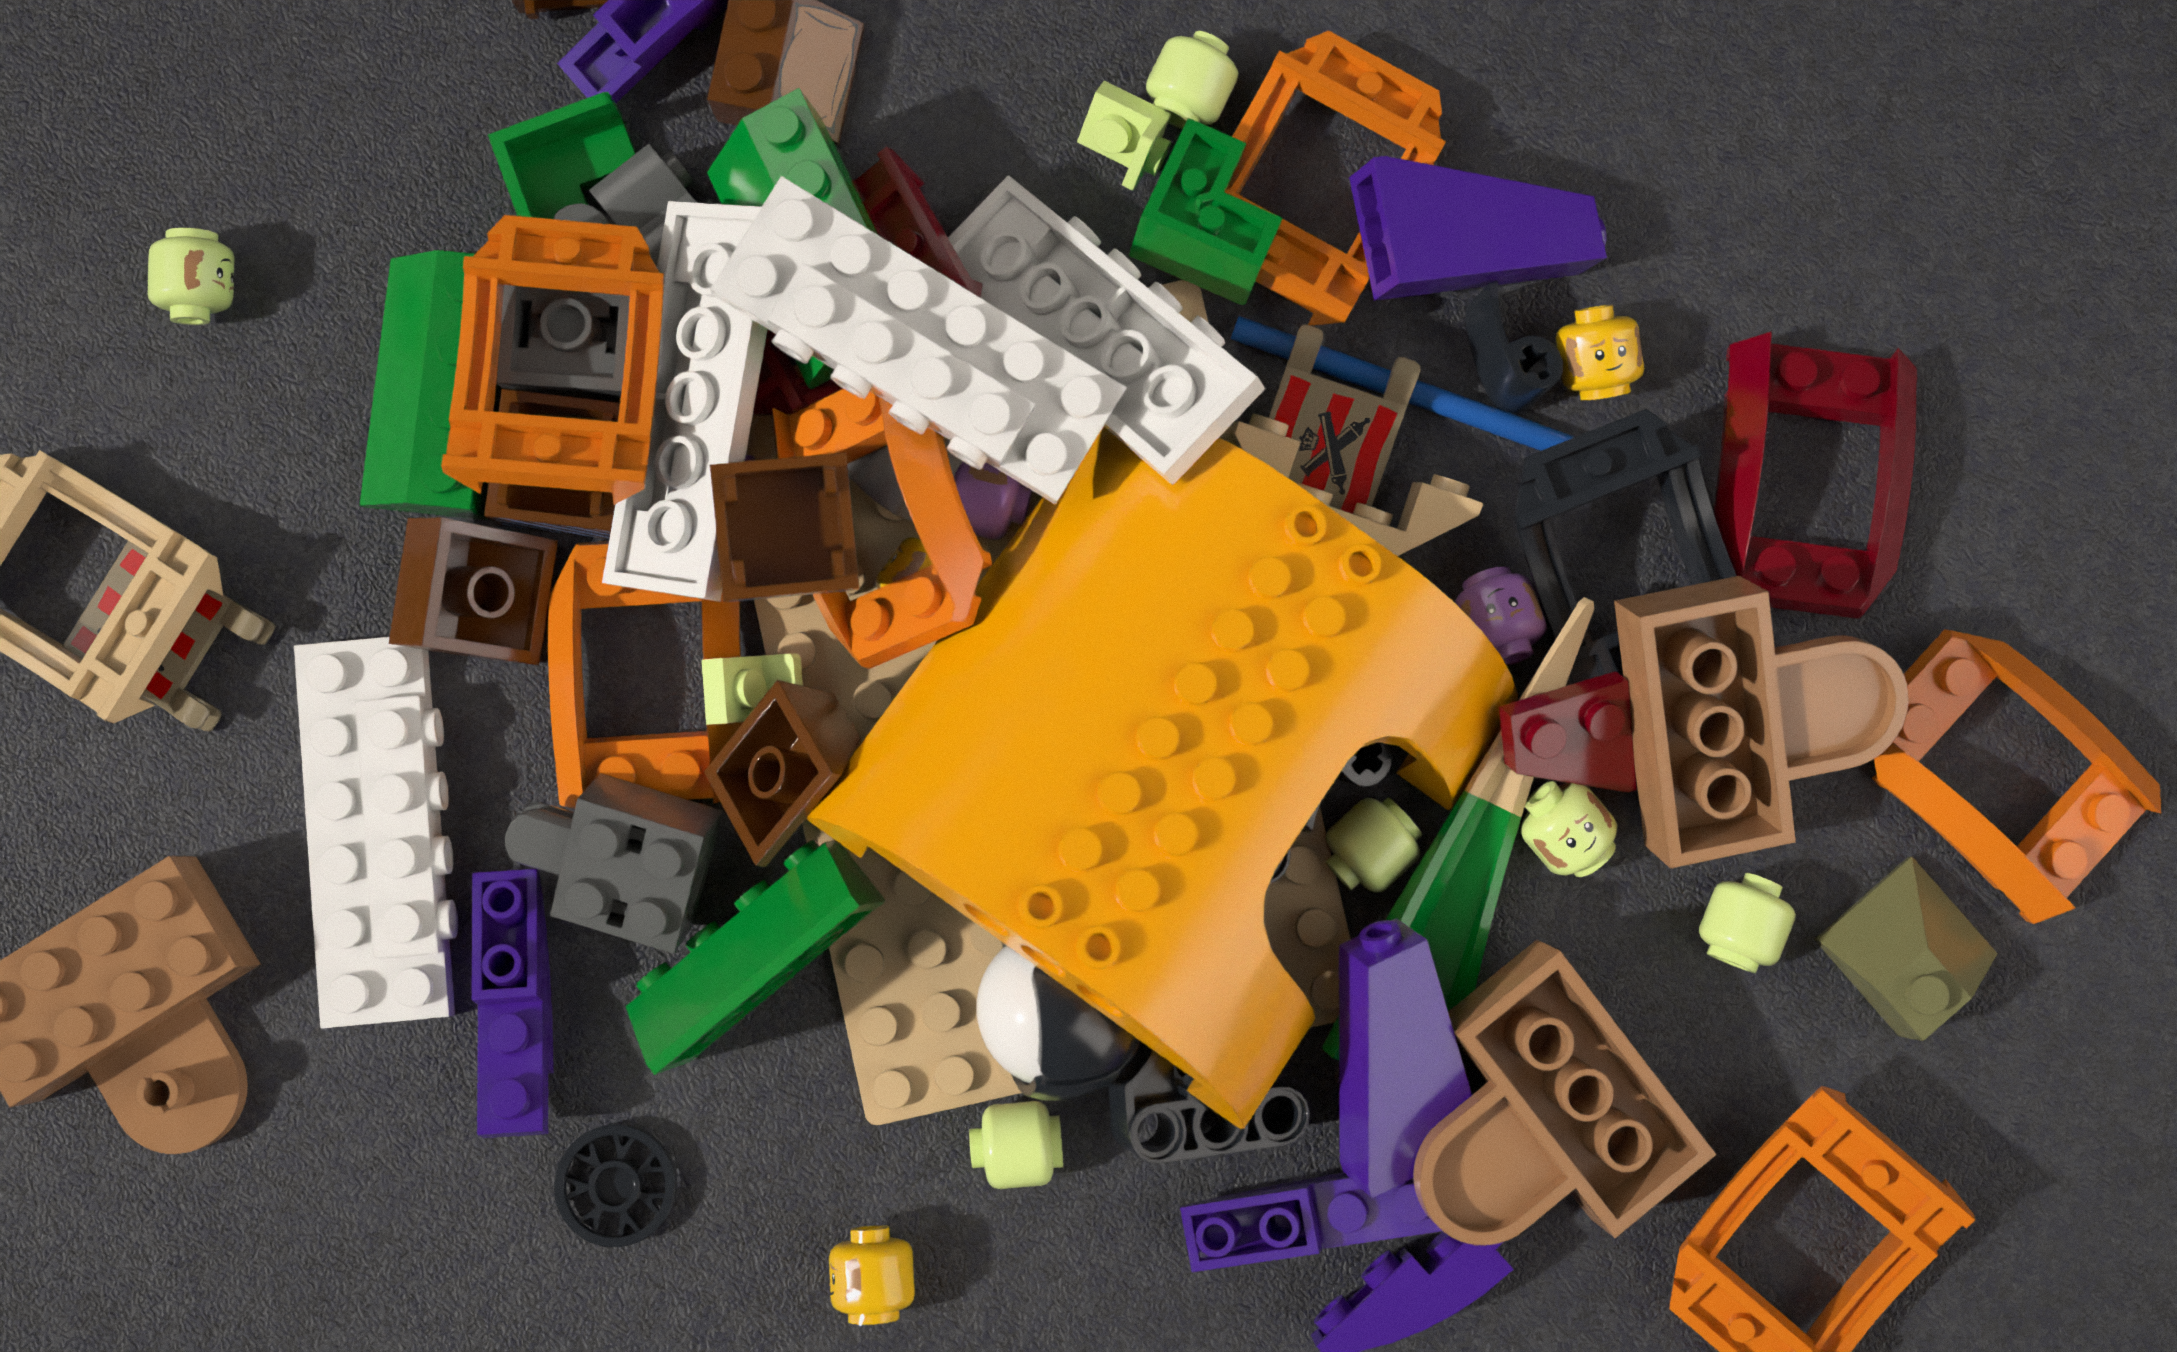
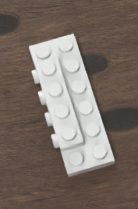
[948,175,1265,486]
[710,176,1127,505]
[602,201,767,602]
[294,637,458,1029]

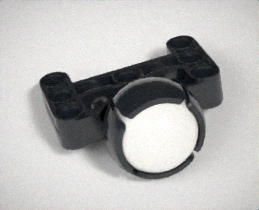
[977,848,1310,1163]

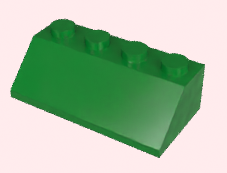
[707,88,878,390]
[359,250,504,520]
[625,839,886,1075]

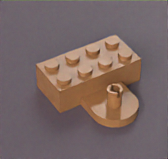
[1614,576,1909,868]
[0,856,261,1154]
[1413,940,1716,1245]

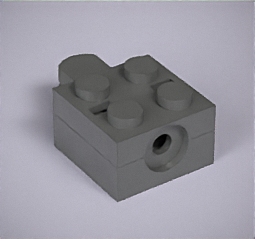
[496,203,630,403]
[505,773,723,954]

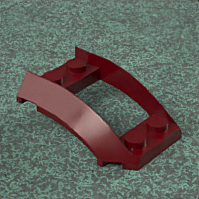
[753,147,983,416]
[1713,331,1917,619]

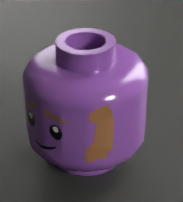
[954,462,1032,540]
[1455,567,1547,666]

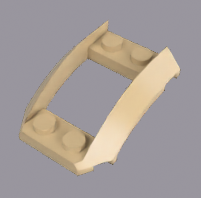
[0,450,223,724]

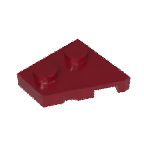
[1499,671,1636,792]

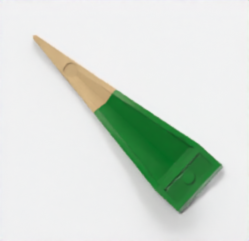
[1322,597,1594,1060]

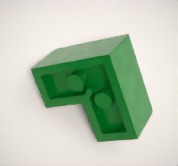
[488,92,636,219]
[1129,118,1283,305]

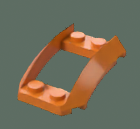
[1225,30,1446,326]
[441,215,665,505]
[772,388,992,669]
[548,541,743,809]
[1872,629,2161,924]
[1669,1086,1975,1352]

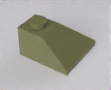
[1814,856,1998,1041]

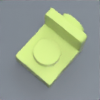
[1077,81,1172,191]
[702,653,803,725]

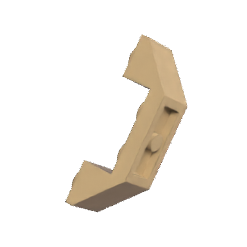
[1230,414,1483,556]

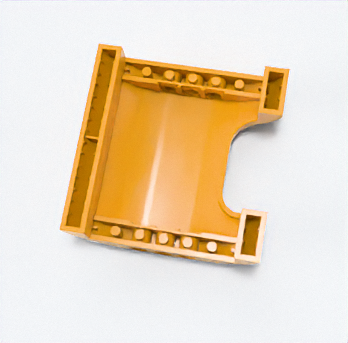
[807,426,1518,1129]

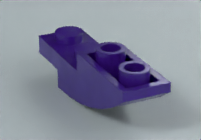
[557,0,729,103]
[472,869,554,1138]
[1180,1172,1442,1272]
[1311,1232,1513,1352]

